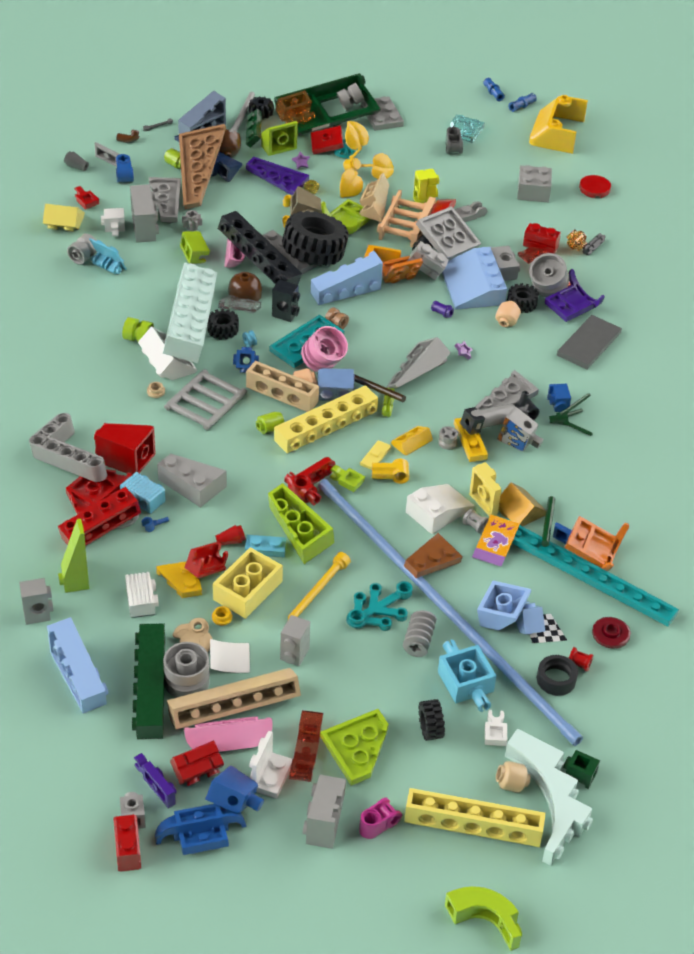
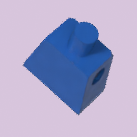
[205,765,264,814]

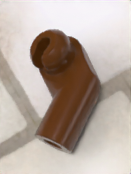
[116,130,140,143]

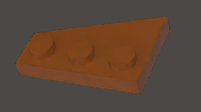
[404,533,463,578]

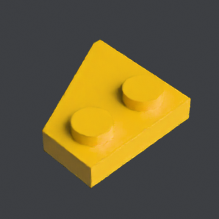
[156,561,202,598]

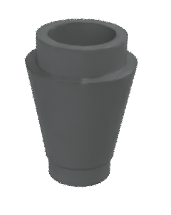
[64,151,89,171]

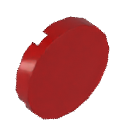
[579,175,611,198]

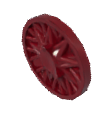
[592,617,631,649]

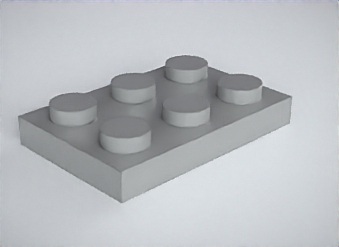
[360,96,404,131]

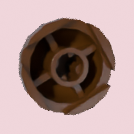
[219,129,241,158]
[228,272,262,305]

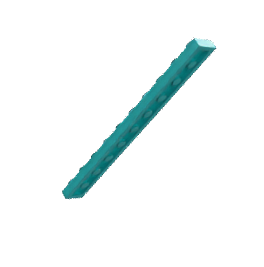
[506,518,679,627]

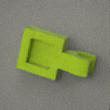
[330,465,365,492]

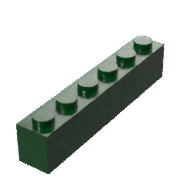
[132,623,165,739]

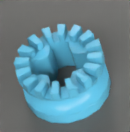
[242,330,257,347]

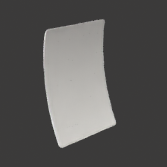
[210,639,250,673]

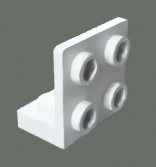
[249,731,293,799]

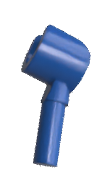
[141,517,169,532]

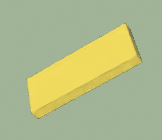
[360,440,391,470]

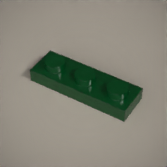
[246,109,262,148]

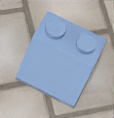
[477,581,531,631]

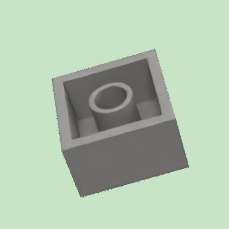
[517,165,552,202]

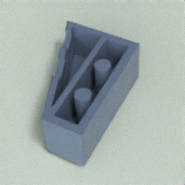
[178,91,226,134]

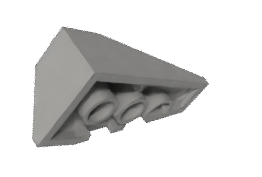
[386,337,451,389]

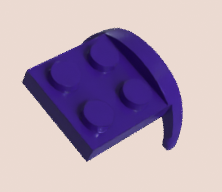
[544,269,605,322]

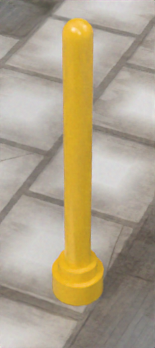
[288,552,351,619]

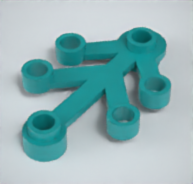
[346,581,413,631]

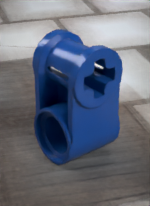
[116,154,134,182]

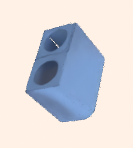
[317,368,355,401]

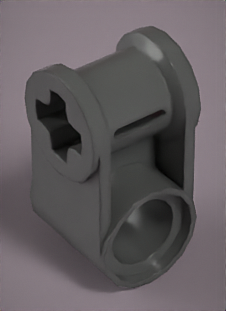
[445,127,463,154]

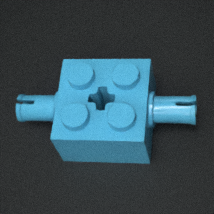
[438,640,496,712]

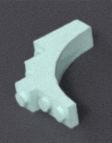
[505,729,593,866]

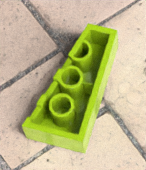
[268,483,335,564]

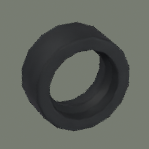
[536,655,578,696]

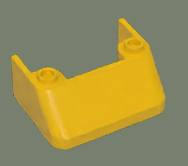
[529,95,588,154]

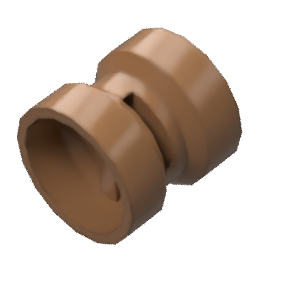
[325,307,349,330]

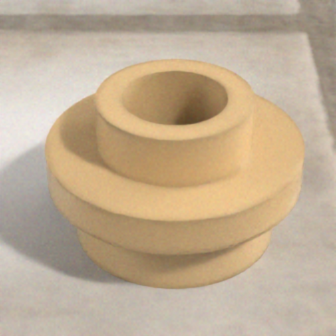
[147,382,165,398]

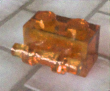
[275,90,315,124]

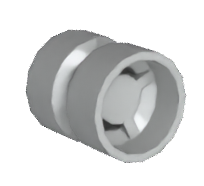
[337,83,364,110]
[67,234,97,264]

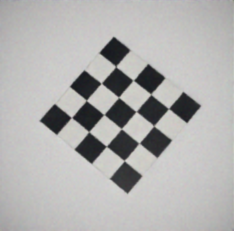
[530,614,567,643]

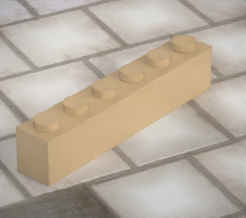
[167,668,301,729]

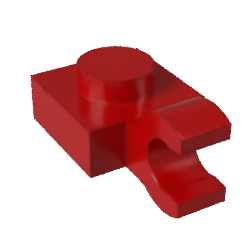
[74,186,99,210]

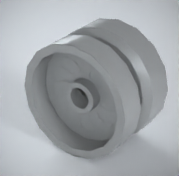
[529,253,569,297]

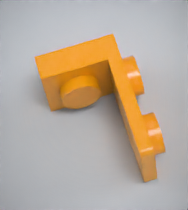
[364,245,401,262]

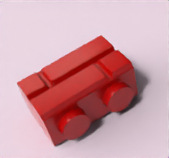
[523,223,561,254]
[170,740,224,786]
[113,814,141,872]

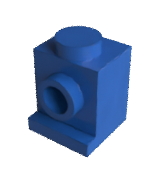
[547,383,571,412]

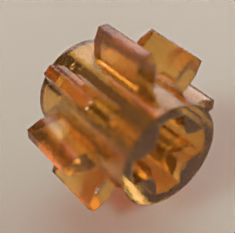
[566,229,587,251]

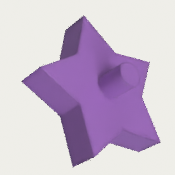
[292,152,310,169]
[454,341,473,360]

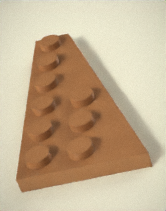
[179,124,226,210]

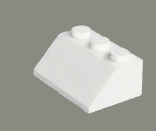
[138,326,198,380]

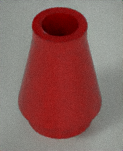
[215,524,246,546]

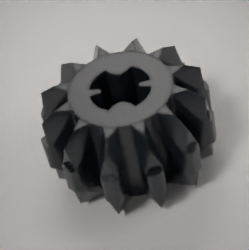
[248,96,274,120]

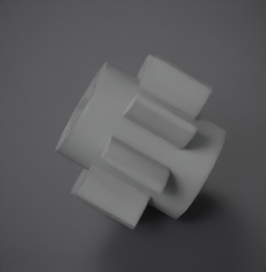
[182,210,202,231]

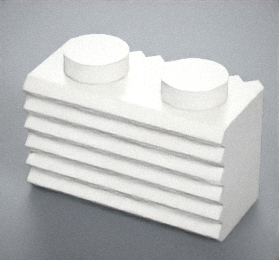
[125,572,159,617]

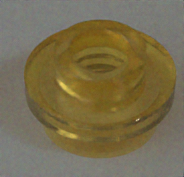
[304,180,320,194]

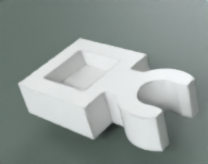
[485,710,507,746]

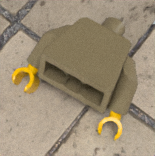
[282,186,322,228]

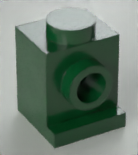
[563,750,600,789]

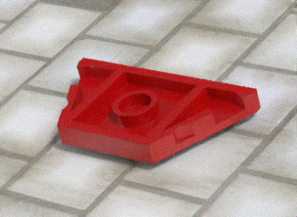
[66,469,133,514]

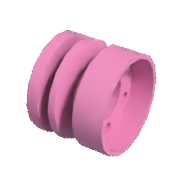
[301,326,348,372]

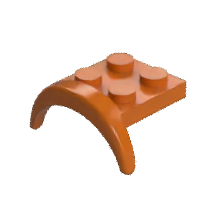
[564,516,629,571]

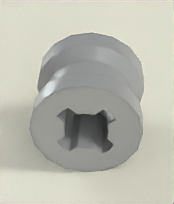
[438,426,458,450]

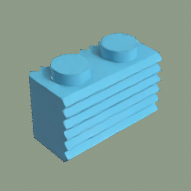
[120,472,166,514]

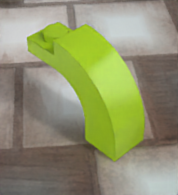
[445,886,522,951]

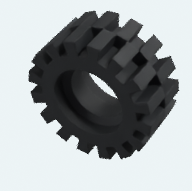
[507,283,539,313]
[207,309,239,340]
[418,699,445,741]

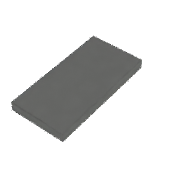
[557,315,622,369]

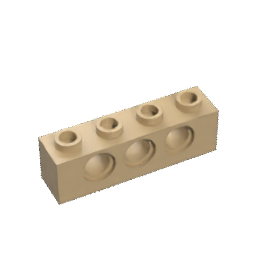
[246,361,319,412]

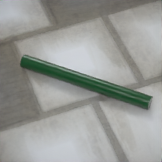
[541,496,556,547]

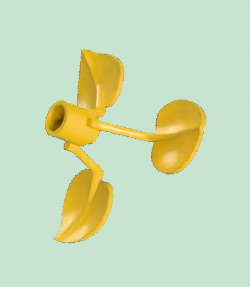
[340,121,394,198]

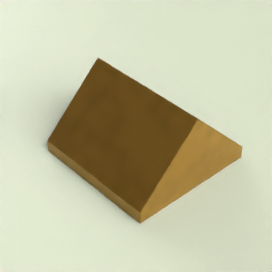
[498,482,546,527]

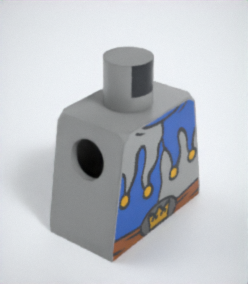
[497,407,544,451]

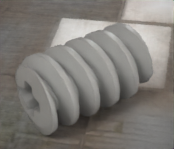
[403,610,437,657]

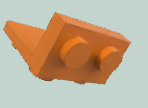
[382,256,423,283]

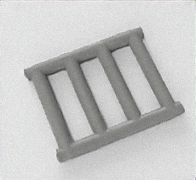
[164,369,247,430]

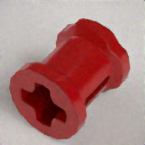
[569,647,594,672]

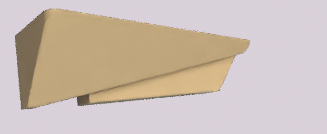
[359,174,389,222]

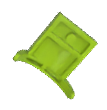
[321,199,371,234]

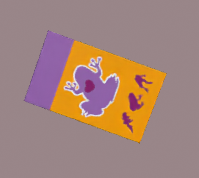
[472,515,520,566]

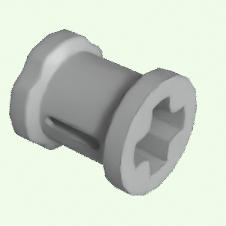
[462,509,488,533]

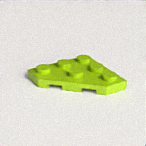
[320,709,389,786]

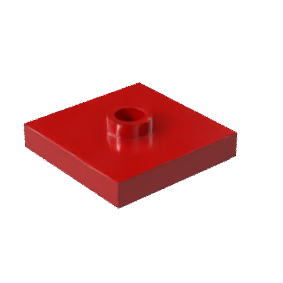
[311,125,344,155]

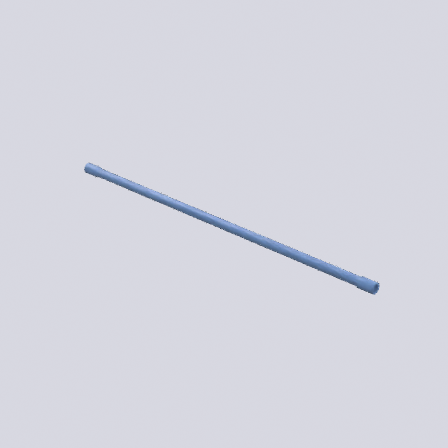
[318,479,583,746]

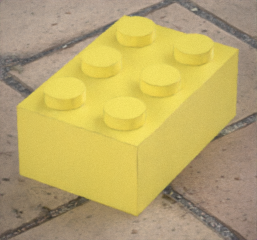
[213,547,283,619]

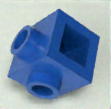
[233,347,259,373]

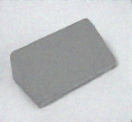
[94,142,120,167]

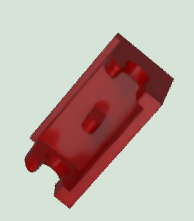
[184,542,228,578]

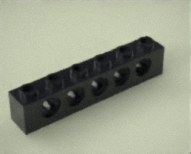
[217,211,302,285]

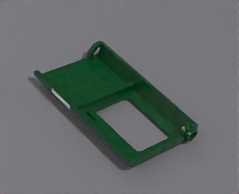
[274,73,381,136]

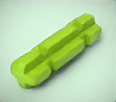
[382,387,395,417]

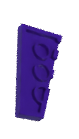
[246,156,309,195]

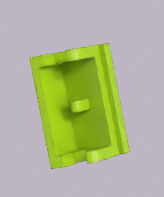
[180,231,210,264]

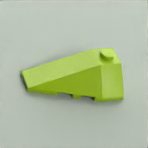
[58,519,90,593]

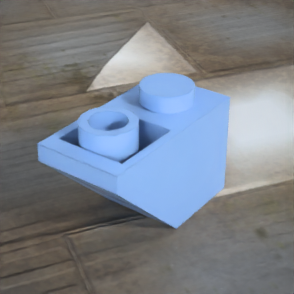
[516,601,545,634]

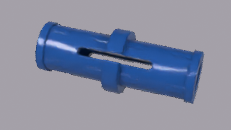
[483,77,505,101]
[508,93,537,112]

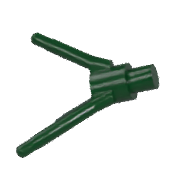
[549,393,593,436]

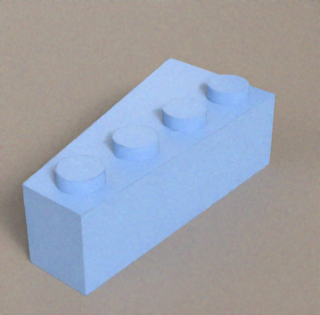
[311,251,383,305]
[47,617,109,713]

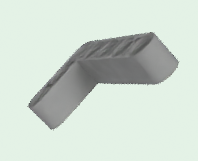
[29,413,107,482]

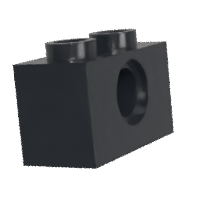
[272,280,300,322]

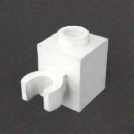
[101,208,125,236]

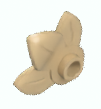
[172,618,212,653]

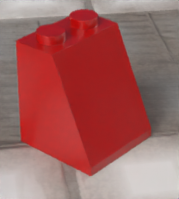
[94,423,156,474]

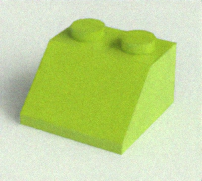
[261,121,298,156]

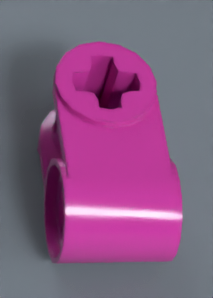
[359,797,403,839]

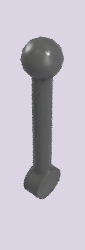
[143,118,173,131]

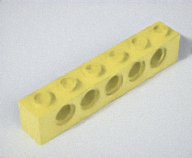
[274,385,378,453]
[404,788,545,847]

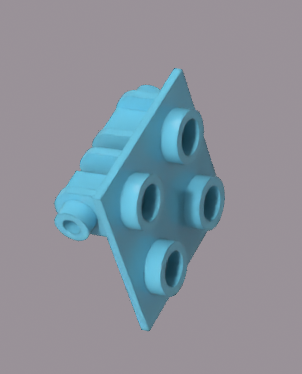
[89,238,127,274]

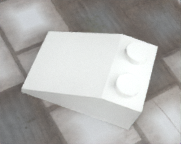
[406,484,475,534]

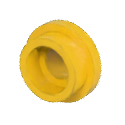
[212,606,232,626]

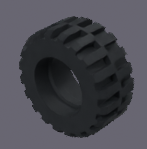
[282,211,349,266]

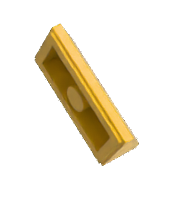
[391,426,433,455]

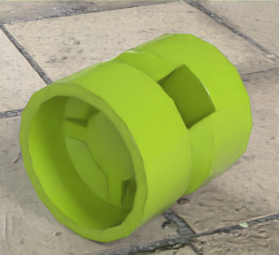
[122,317,154,342]

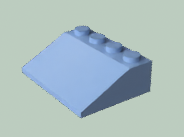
[442,247,507,310]

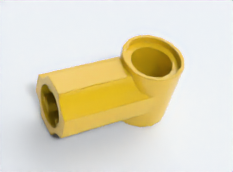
[372,458,409,484]

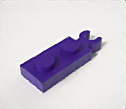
[134,753,177,809]

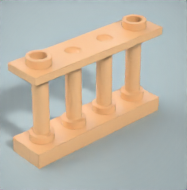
[377,190,436,248]

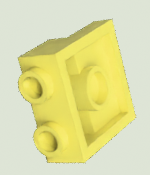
[469,462,501,517]

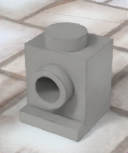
[120,792,146,829]

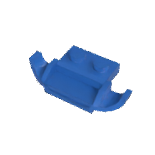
[154,804,247,855]

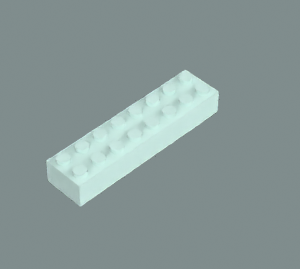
[162,263,217,363]

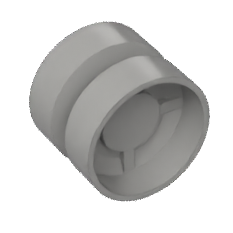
[163,642,210,698]

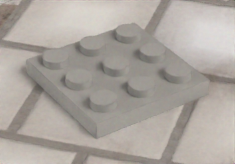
[416,206,481,260]

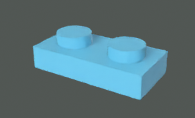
[245,534,286,557]

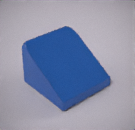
[553,522,572,544]

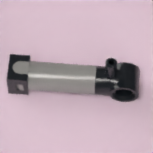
[460,391,540,435]

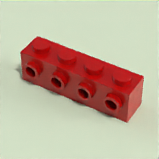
[58,486,141,546]

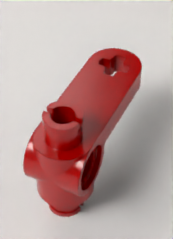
[284,457,336,506]

